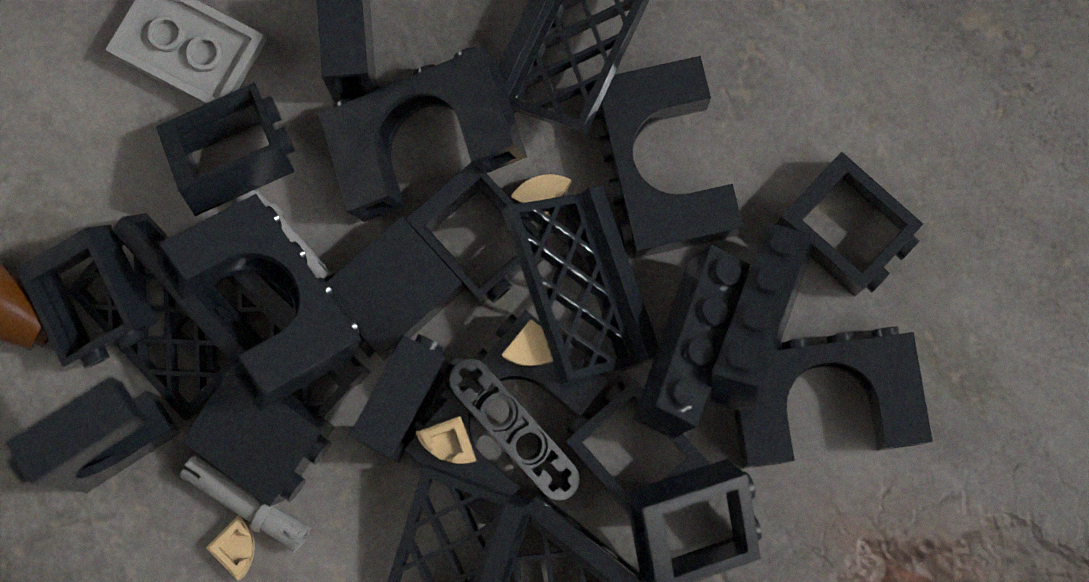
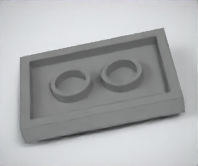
[105,0,267,105]

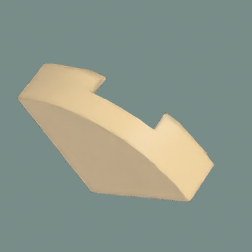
[511,174,571,214]
[502,319,553,366]
[416,417,476,464]
[206,515,255,580]

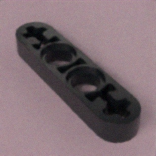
[444,356,580,501]

